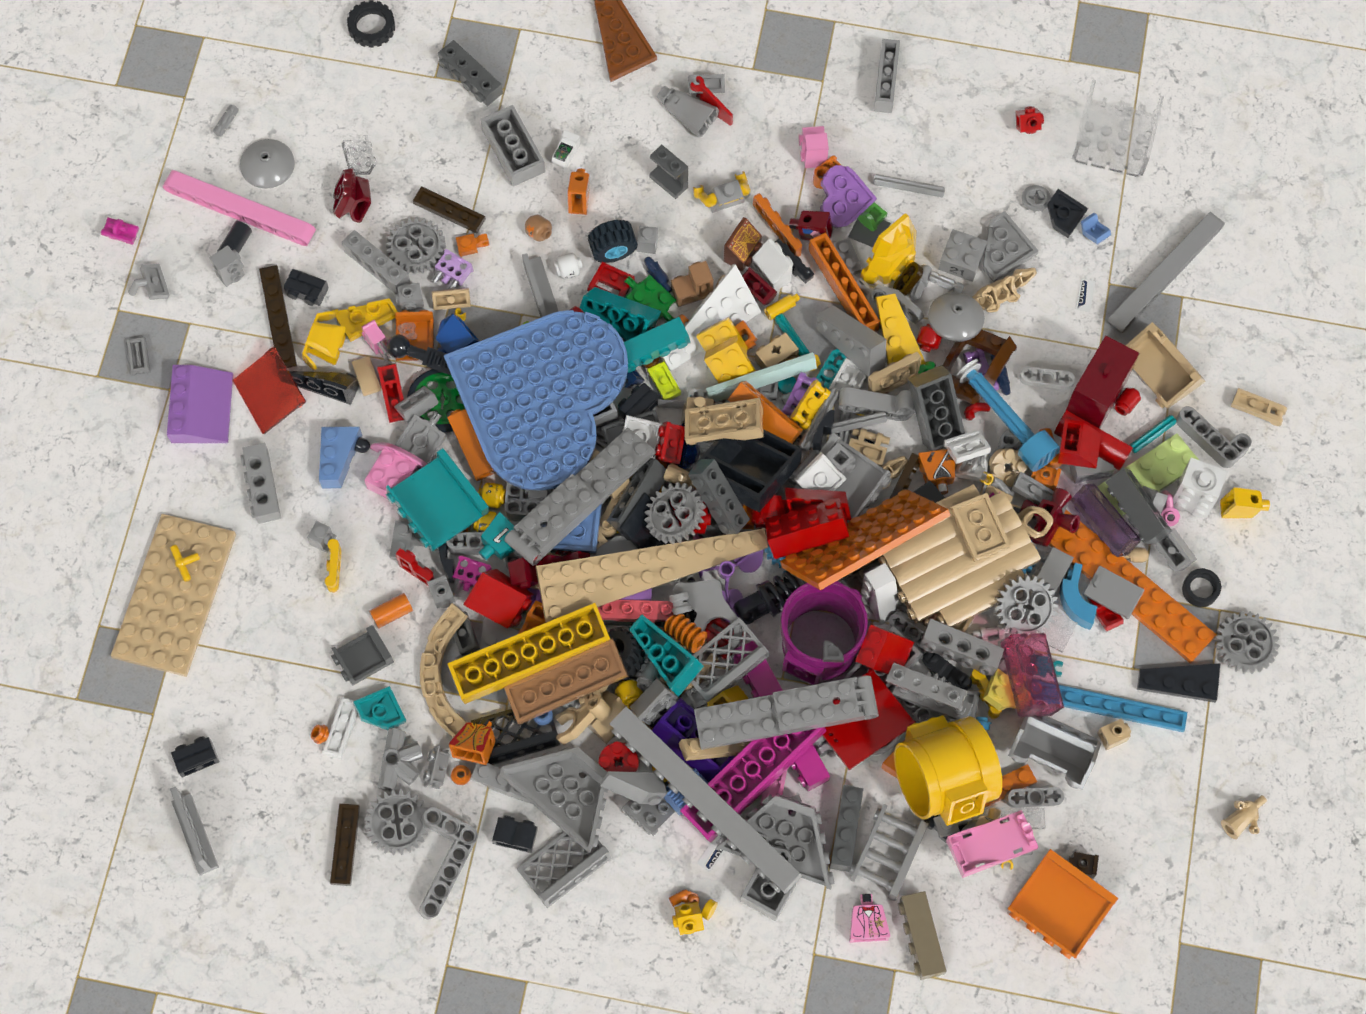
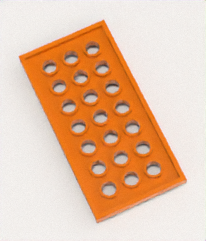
[780,490,950,590]

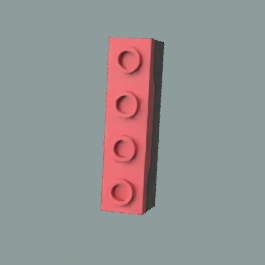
[598,600,677,627]

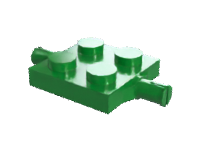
[625,275,676,322]

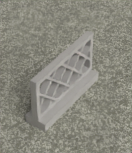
[691,617,770,702]
[170,786,219,875]
[517,832,611,908]

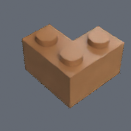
[671,261,714,307]

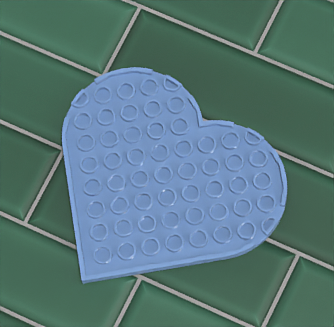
[444,310,628,490]

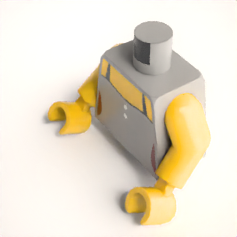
[693,171,750,213]

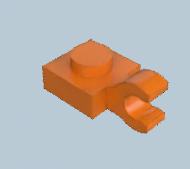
[456,233,489,257]

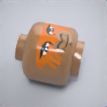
[525,214,552,242]

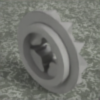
[1021,185,1051,213]

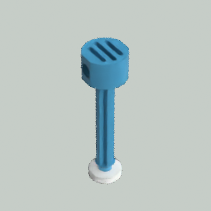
[956,359,1060,472]

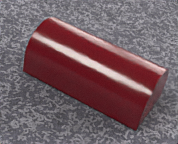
[742,267,777,306]

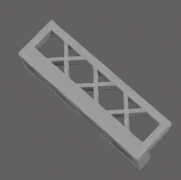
[522,253,559,317]

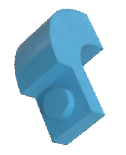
[1059,563,1097,630]

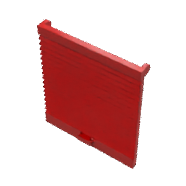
[822,668,916,770]

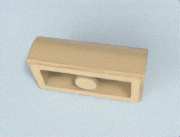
[432,288,471,310]

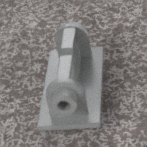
[423,745,450,789]

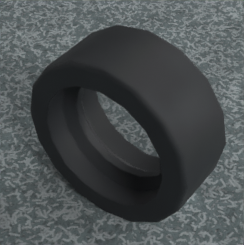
[1182,568,1222,607]

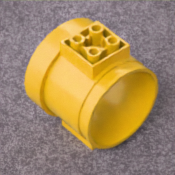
[894,715,1002,826]

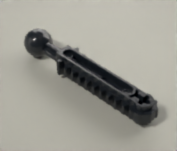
[387,334,452,376]

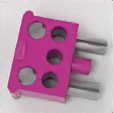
[452,556,492,594]

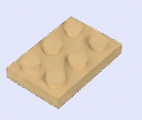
[868,352,921,394]
[950,493,1011,561]

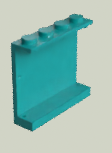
[385,448,489,552]

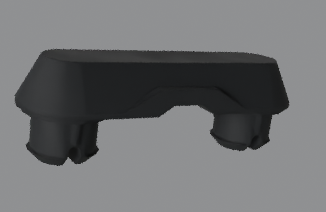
[922,652,972,690]

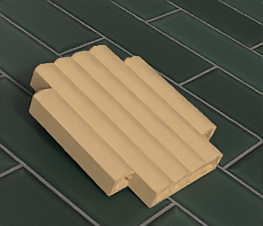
[878,484,1041,627]

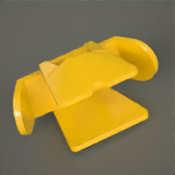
[302,311,346,371]

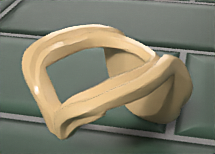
[1018,506,1053,538]

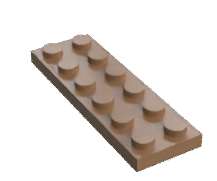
[504,639,628,724]

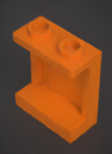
[395,310,434,361]

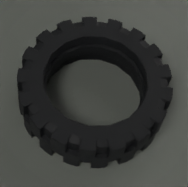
[347,0,395,48]

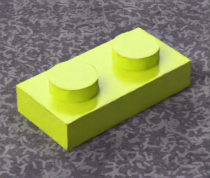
[648,362,681,400]

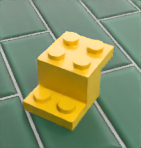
[696,317,756,384]

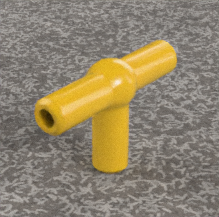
[170,545,200,582]

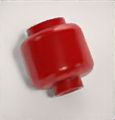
[916,324,942,353]

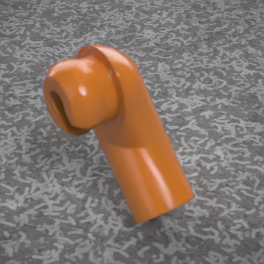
[669,890,700,907]

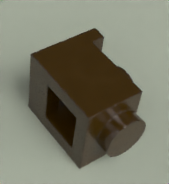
[1067,852,1099,879]

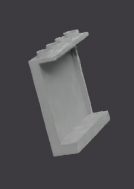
[794,433,892,523]

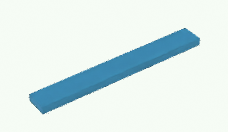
[1027,679,1188,732]

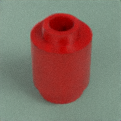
[1114,388,1141,416]

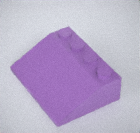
[167,365,233,443]

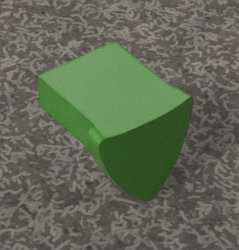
[858,202,888,231]

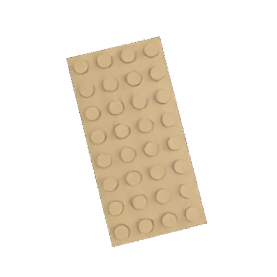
[111,514,236,677]

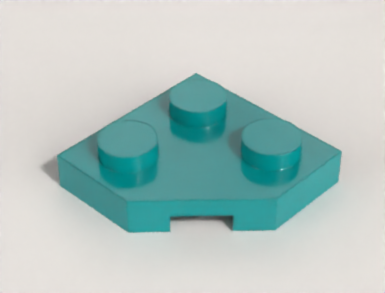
[353,686,406,730]

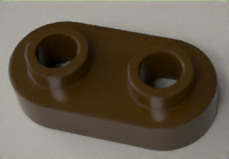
[893,262,923,296]

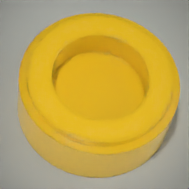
[701,899,718,920]

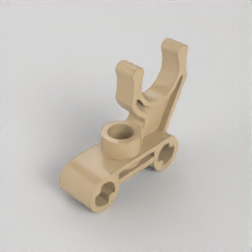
[555,685,612,745]

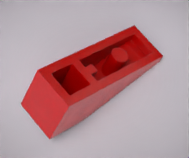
[377,362,404,423]

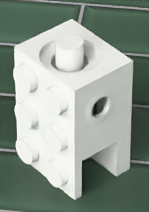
[1173,458,1228,519]

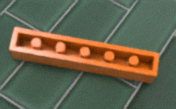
[809,233,880,332]

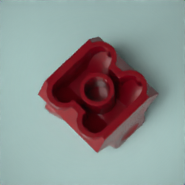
[333,168,371,223]

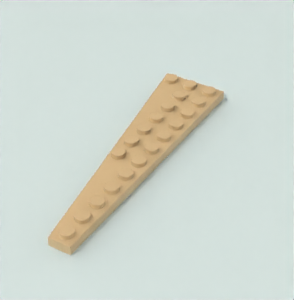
[536,529,768,623]

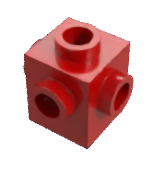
[1015,106,1044,134]

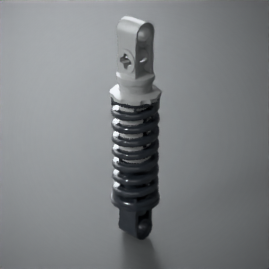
[733,570,852,625]

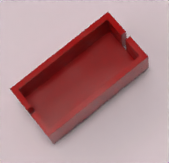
[765,498,850,559]

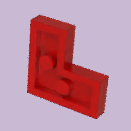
[396,548,434,585]

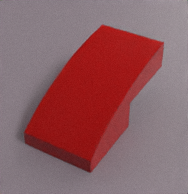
[1087,597,1124,632]

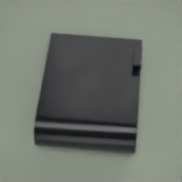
[620,493,677,549]

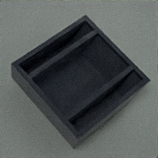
[694,429,802,513]

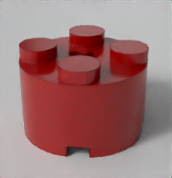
[752,495,789,529]
[598,741,639,772]

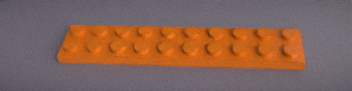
[1049,510,1217,664]

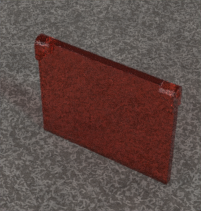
[233,347,306,434]

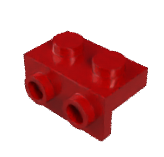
[655,421,685,465]

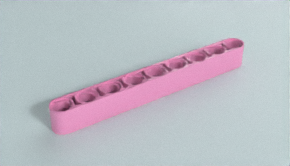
[163,170,316,246]

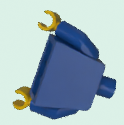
[436,308,480,354]

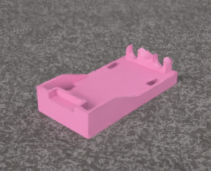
[946,810,1038,878]

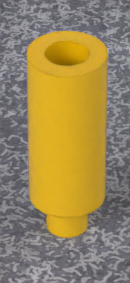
[764,294,800,320]

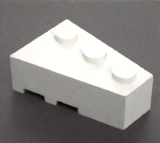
[861,563,899,625]

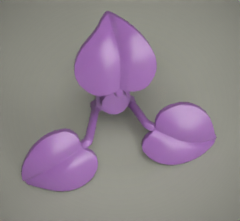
[688,550,764,623]

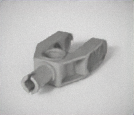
[856,278,924,329]

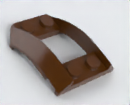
[942,329,1017,404]

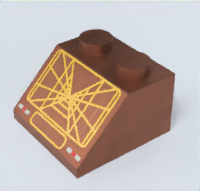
[724,217,763,272]

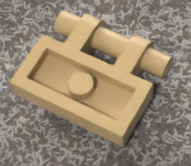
[849,428,890,467]

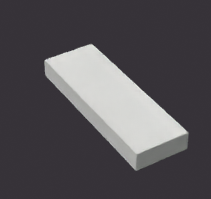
[322,697,358,759]

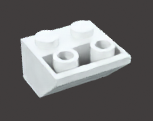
[752,238,793,291]

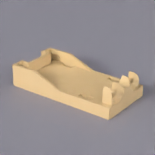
[685,398,764,445]

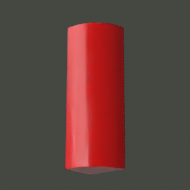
[1054,410,1133,470]

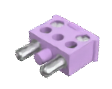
[431,249,474,290]

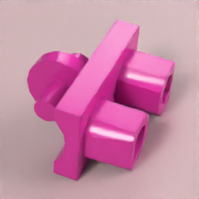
[101,217,139,245]

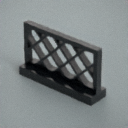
[471,709,560,765]

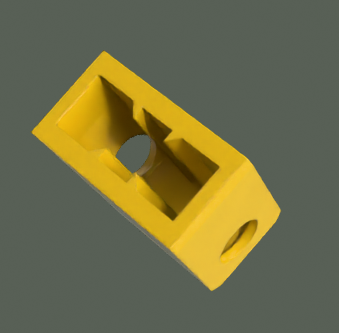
[1220,487,1270,518]

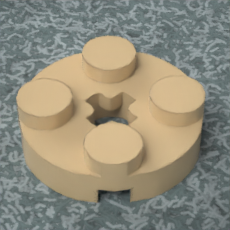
[989,448,1027,487]

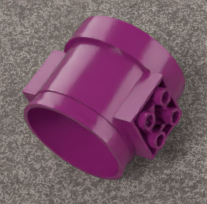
[780,581,868,685]

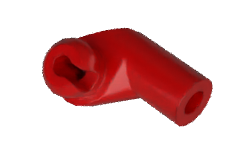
[963,402,991,421]

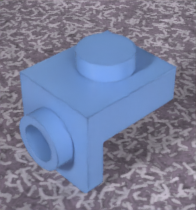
[1081,213,1111,245]

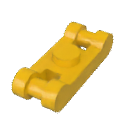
[790,379,831,430]
[325,539,342,593]
[970,669,1002,719]

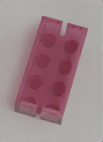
[1000,633,1064,717]

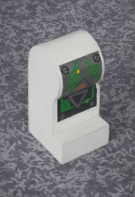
[552,130,580,168]

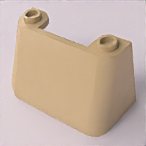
[1125,322,1206,409]

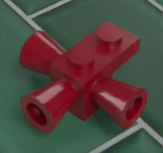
[1020,488,1080,547]

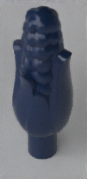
[644,257,672,293]
[991,355,1011,396]

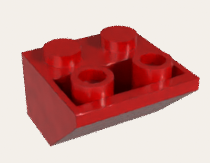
[1058,419,1101,469]

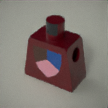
[789,210,833,241]

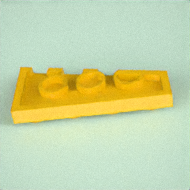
[876,293,926,365]

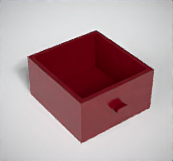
[1066,335,1140,429]

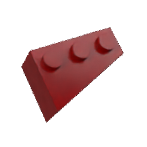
[785,488,851,520]

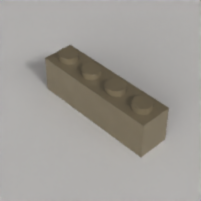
[898,891,947,980]

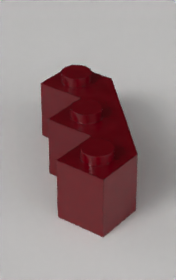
[508,551,590,589]

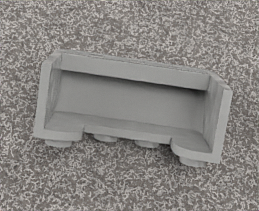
[1008,710,1101,790]

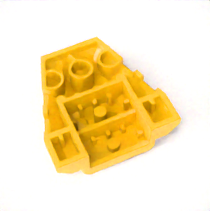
[860,213,917,284]

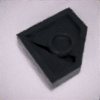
[1047,189,1089,238]

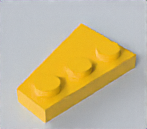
[332,298,398,342]

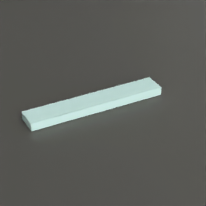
[706,352,817,402]

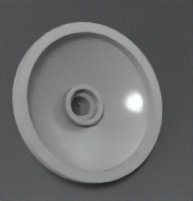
[240,139,295,189]
[928,292,985,342]

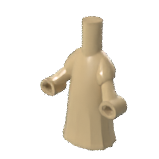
[664,463,697,490]
[1221,795,1267,839]

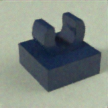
[624,369,645,389]

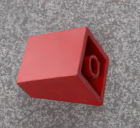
[463,569,534,629]
[855,624,915,674]

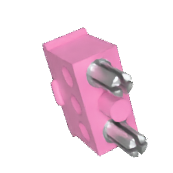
[362,320,391,361]

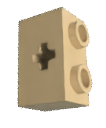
[755,333,799,369]

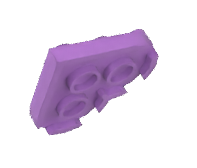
[820,165,877,228]

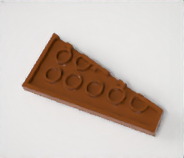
[594,0,657,82]

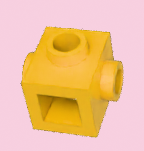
[672,902,704,935]

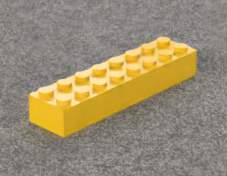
[447,603,610,704]

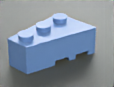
[319,427,363,489]

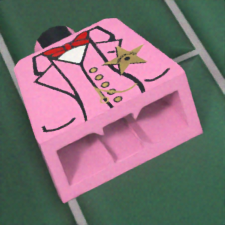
[849,894,890,943]

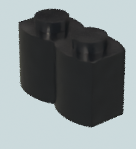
[492,815,538,853]

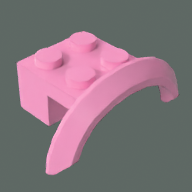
[364,442,427,498]

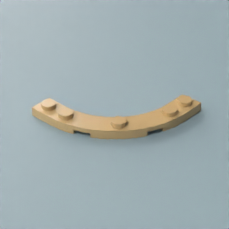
[420,603,468,738]

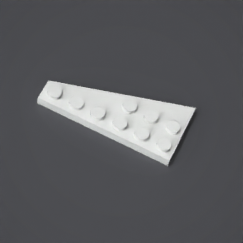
[661,264,761,371]

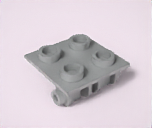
[622,799,675,836]

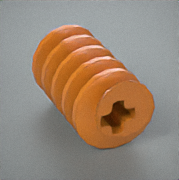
[664,614,707,653]

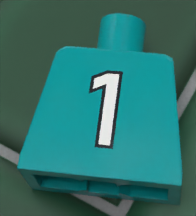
[478,512,515,560]

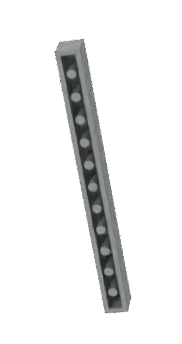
[610,707,802,894]

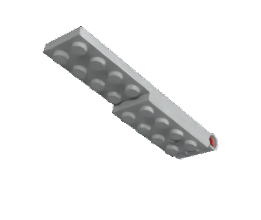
[505,427,656,566]
[694,676,879,750]

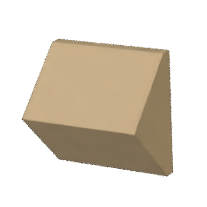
[588,690,627,744]

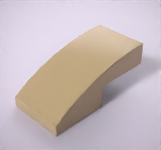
[352,356,382,396]

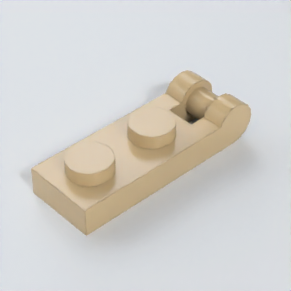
[1231,388,1287,426]

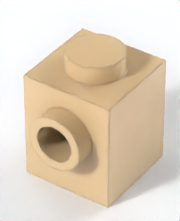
[1097,718,1131,751]

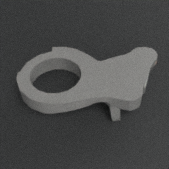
[673,579,743,655]

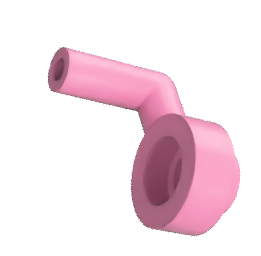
[1161,490,1180,526]

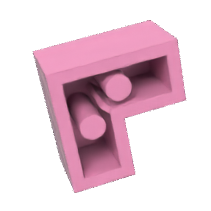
[799,126,829,168]

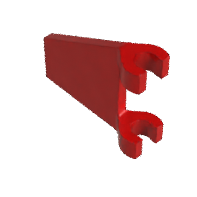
[690,76,733,126]

